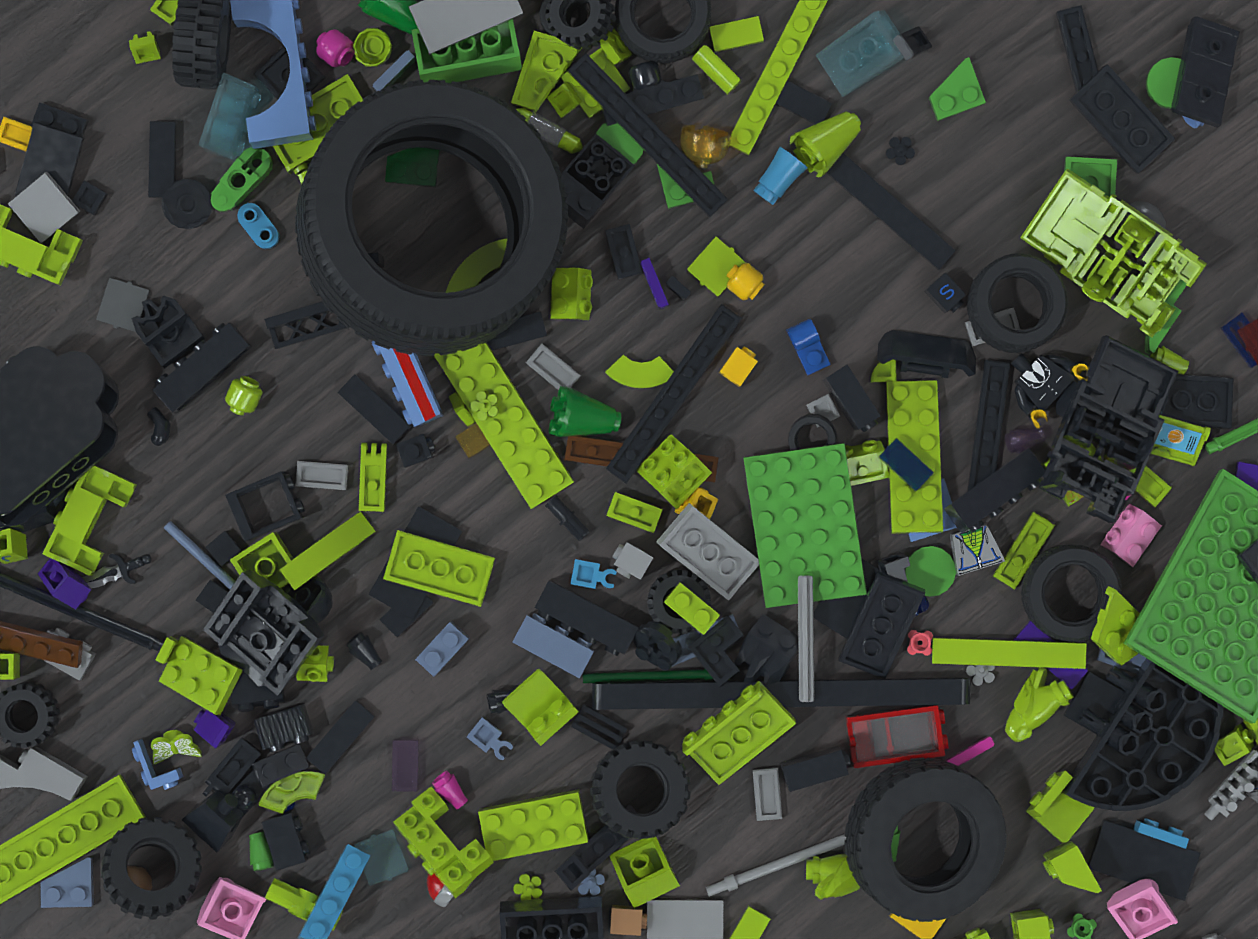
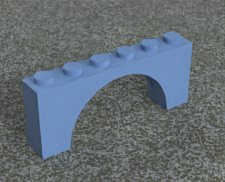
[230,0,317,149]

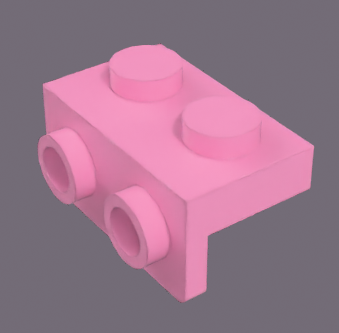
[1101,504,1162,567]

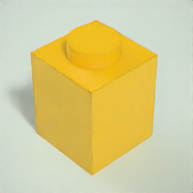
[719,346,758,387]

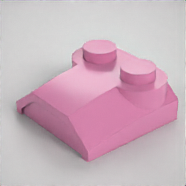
[197,877,266,939]
[1107,879,1178,939]

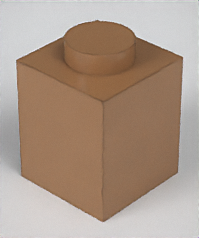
[610,905,647,936]

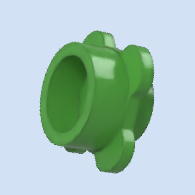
[1067,913,1097,939]

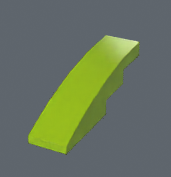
[279,511,376,591]

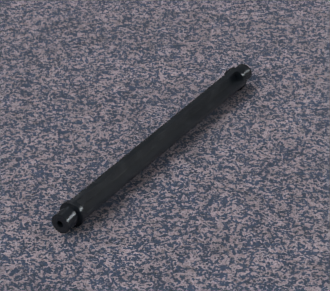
[0,572,164,652]

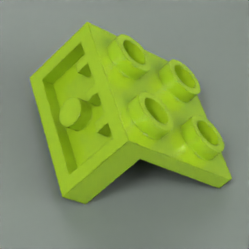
[636,435,712,510]
[502,669,579,746]

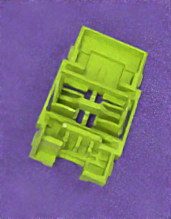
[1020,169,1207,337]

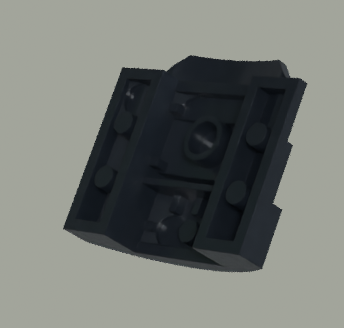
[203,569,325,696]

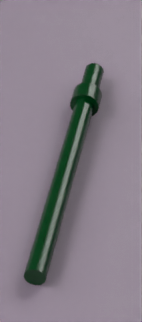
[583,668,735,684]

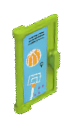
[1151,415,1211,466]

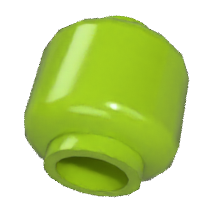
[225,376,262,415]

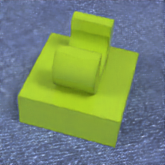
[129,31,161,64]

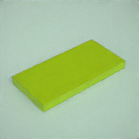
[383,530,495,607]

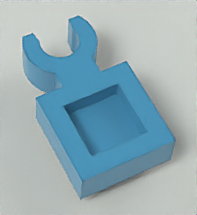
[571,559,617,589]

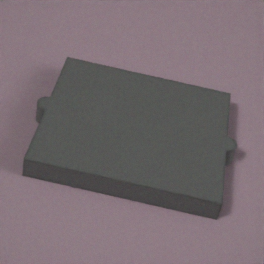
[96,278,150,332]

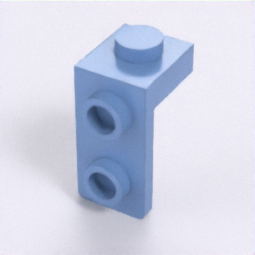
[132,739,184,790]

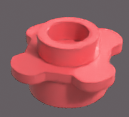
[907,630,933,656]

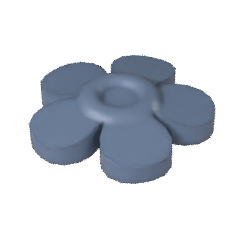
[578,869,605,896]

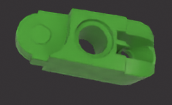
[211,147,273,212]

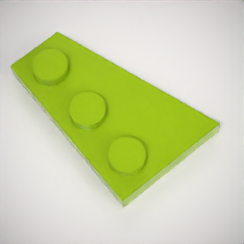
[511,31,582,112]

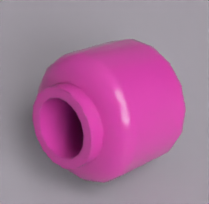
[316,29,354,68]

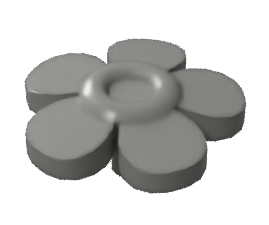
[966,665,995,686]

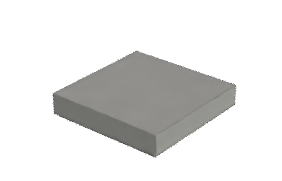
[8,172,80,243]

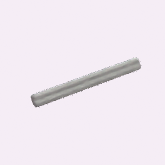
[798,575,814,702]

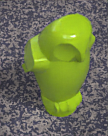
[1005,667,1074,742]
[806,854,861,900]

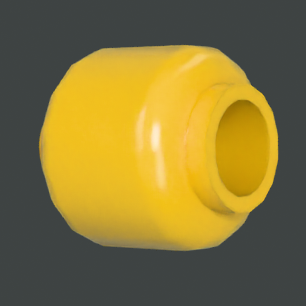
[726,263,765,300]

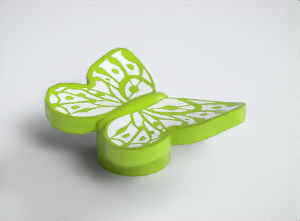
[151,730,202,764]

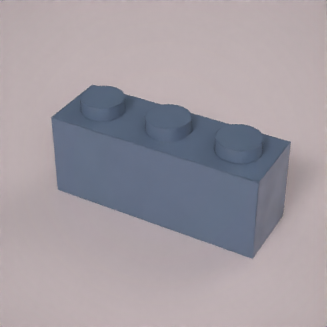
[513,613,594,678]

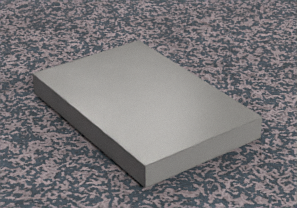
[647,899,723,939]

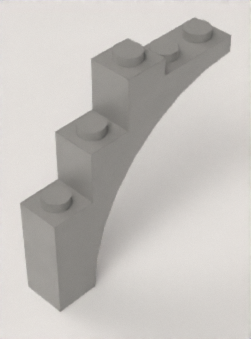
[0,746,88,801]

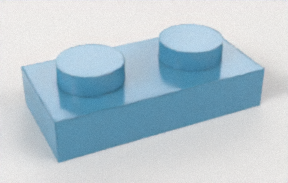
[1133,818,1189,849]

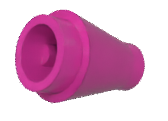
[432,771,468,809]

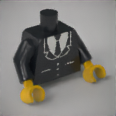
[1011,353,1088,428]

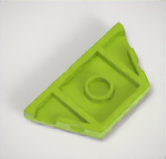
[1091,586,1140,666]

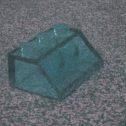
[199,73,261,161]

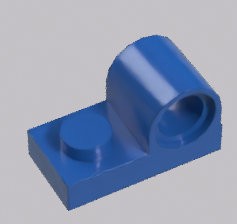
[786,319,831,376]

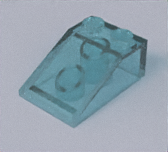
[816,10,904,97]

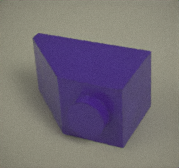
[38,558,91,610]
[194,709,236,748]

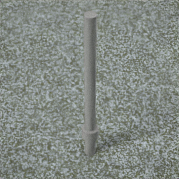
[706,834,846,897]

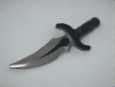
[82,554,152,588]

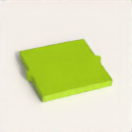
[687,237,746,297]

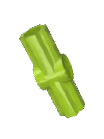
[265,878,343,931]

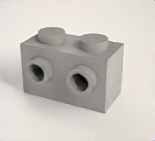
[612,542,653,580]

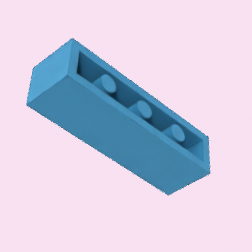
[297,844,370,939]

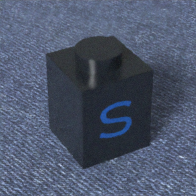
[924,273,966,314]

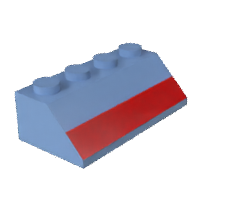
[372,341,444,428]

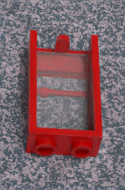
[845,705,949,768]

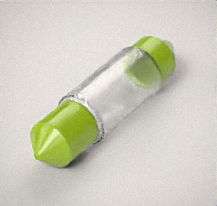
[516,108,583,154]

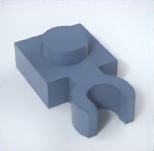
[467,717,513,760]

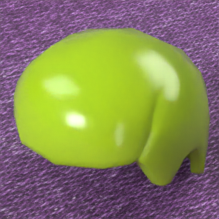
[353,28,392,67]

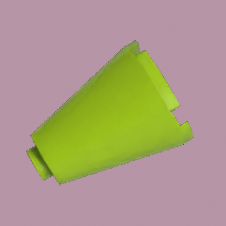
[790,111,861,177]

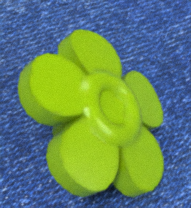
[471,391,499,421]
[513,873,542,900]

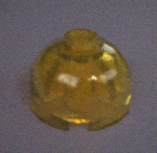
[680,125,732,168]

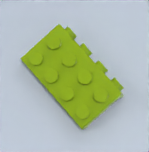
[273,74,363,175]
[682,681,796,785]

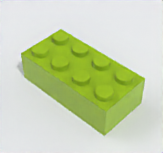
[478,789,589,861]

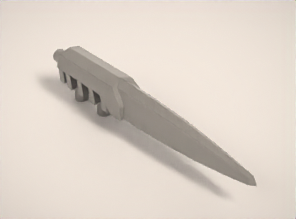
[1204,749,1258,820]

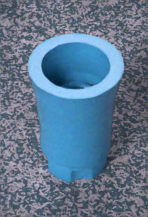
[753,147,808,205]

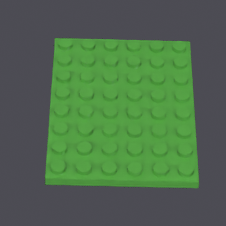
[1123,469,1258,724]

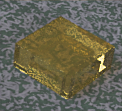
[455,423,490,458]

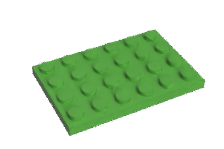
[744,443,867,608]

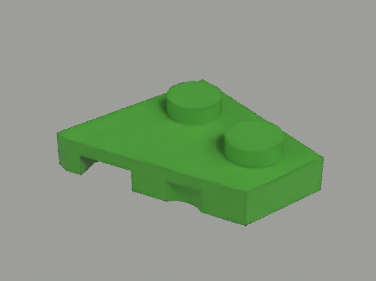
[929,57,986,121]

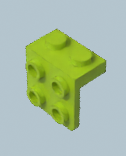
[1026,771,1094,843]

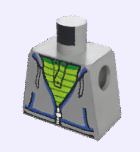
[950,524,1005,576]

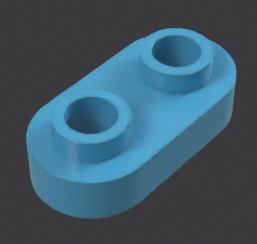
[237,203,279,249]

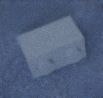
[415,621,470,676]

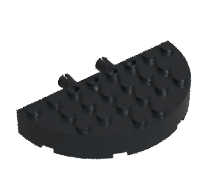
[1061,658,1223,811]

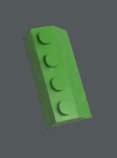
[411,19,522,83]

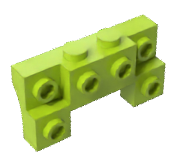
[0,204,83,286]
[42,465,137,576]
[393,787,494,898]

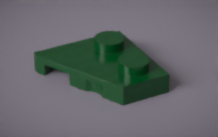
[385,148,440,187]

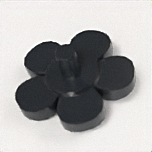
[886,137,915,165]

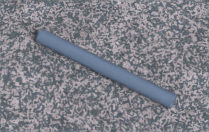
[164,521,236,589]

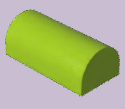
[692,45,741,95]

